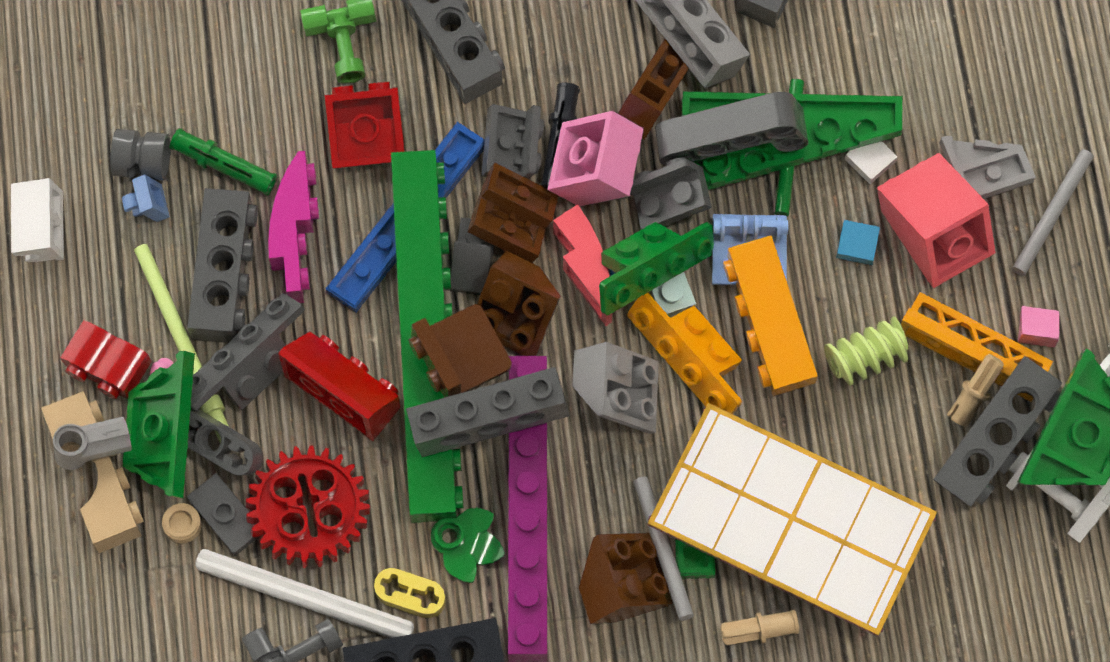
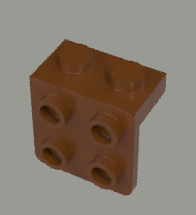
[408,304,512,398]

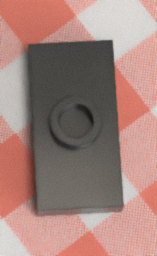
[187,473,260,556]

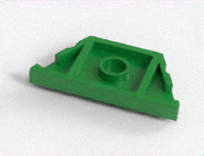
[1017,348,1110,485]
[122,351,195,499]

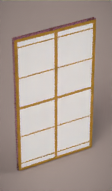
[647,403,937,637]

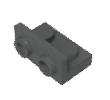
[630,158,712,230]

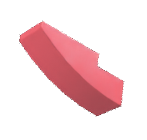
[553,204,612,326]

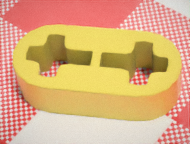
[374,568,446,618]

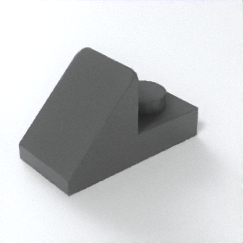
[450,217,495,295]

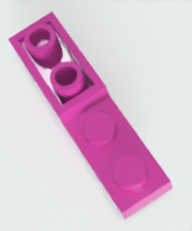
[268,151,319,303]

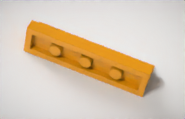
[901,292,1053,402]

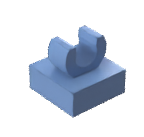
[122,174,170,222]

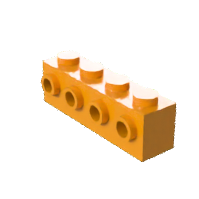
[723,235,818,396]

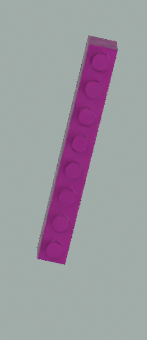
[508,356,548,662]

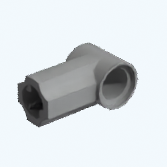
[53,417,132,470]

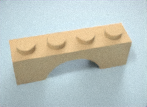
[41,391,144,553]

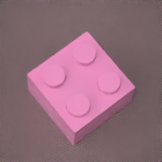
[547,111,643,207]

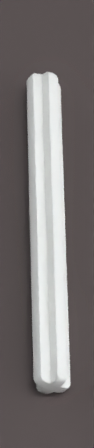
[195,549,414,638]

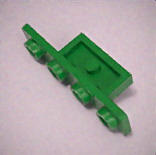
[599,222,714,315]

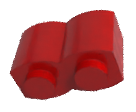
[60,320,152,399]

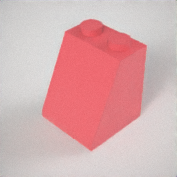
[877,153,996,288]

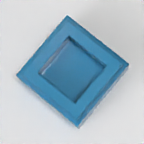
[836,220,880,265]

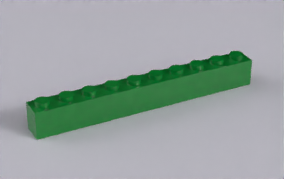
[391,150,464,523]

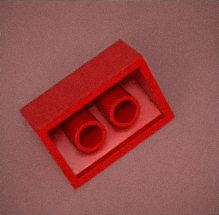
[278,331,401,441]

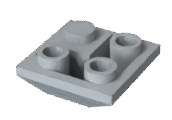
[572,342,659,434]

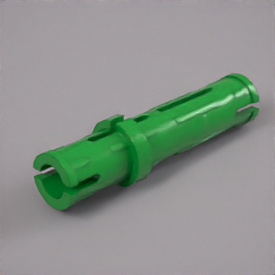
[169,128,278,195]

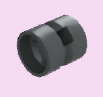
[110,129,171,181]

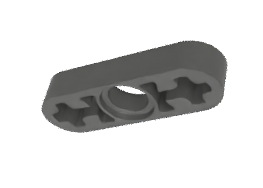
[188,409,263,475]

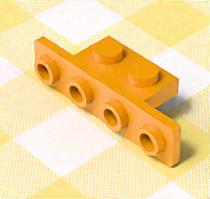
[627,293,742,414]

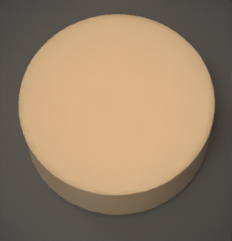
[162,503,202,544]

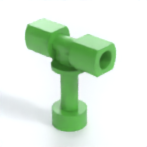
[300,0,377,84]

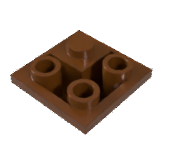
[477,251,561,356]
[579,533,673,624]

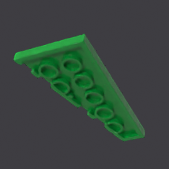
[682,91,903,190]

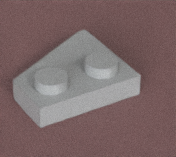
[939,136,1036,199]

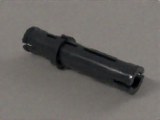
[540,82,580,189]

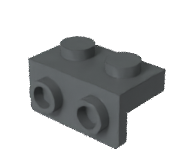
[481,104,544,179]

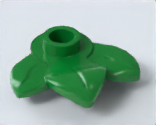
[431,508,505,583]

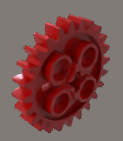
[245,445,370,568]

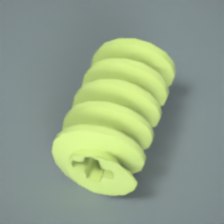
[824,316,908,386]

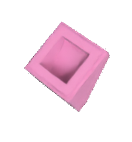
[1018,306,1059,348]

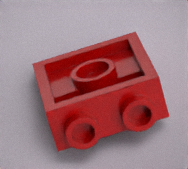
[324,82,405,169]

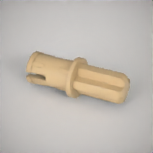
[947,354,1004,427]
[720,609,799,646]

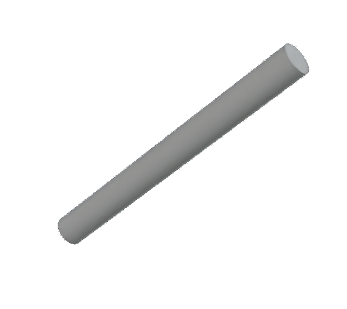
[1012,149,1094,276]
[633,476,694,621]

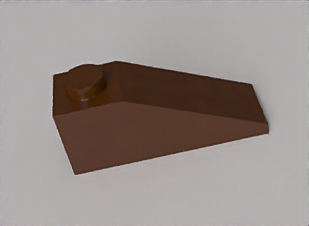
[618,39,689,140]

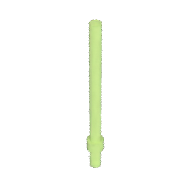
[134,244,229,443]

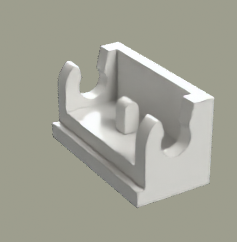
[11,178,64,262]

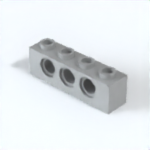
[635,0,750,88]

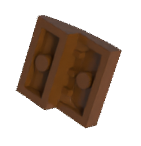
[467,162,558,263]

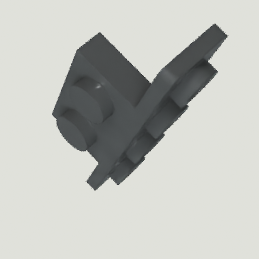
[191,293,305,411]

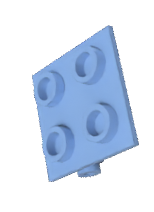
[712,214,788,285]

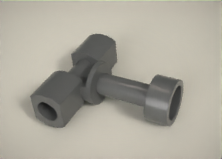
[241,618,343,662]

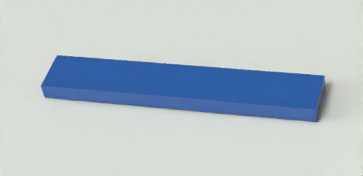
[326,122,485,313]

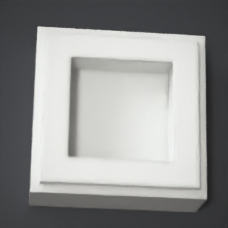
[845,141,897,184]

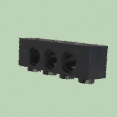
[342,618,505,662]

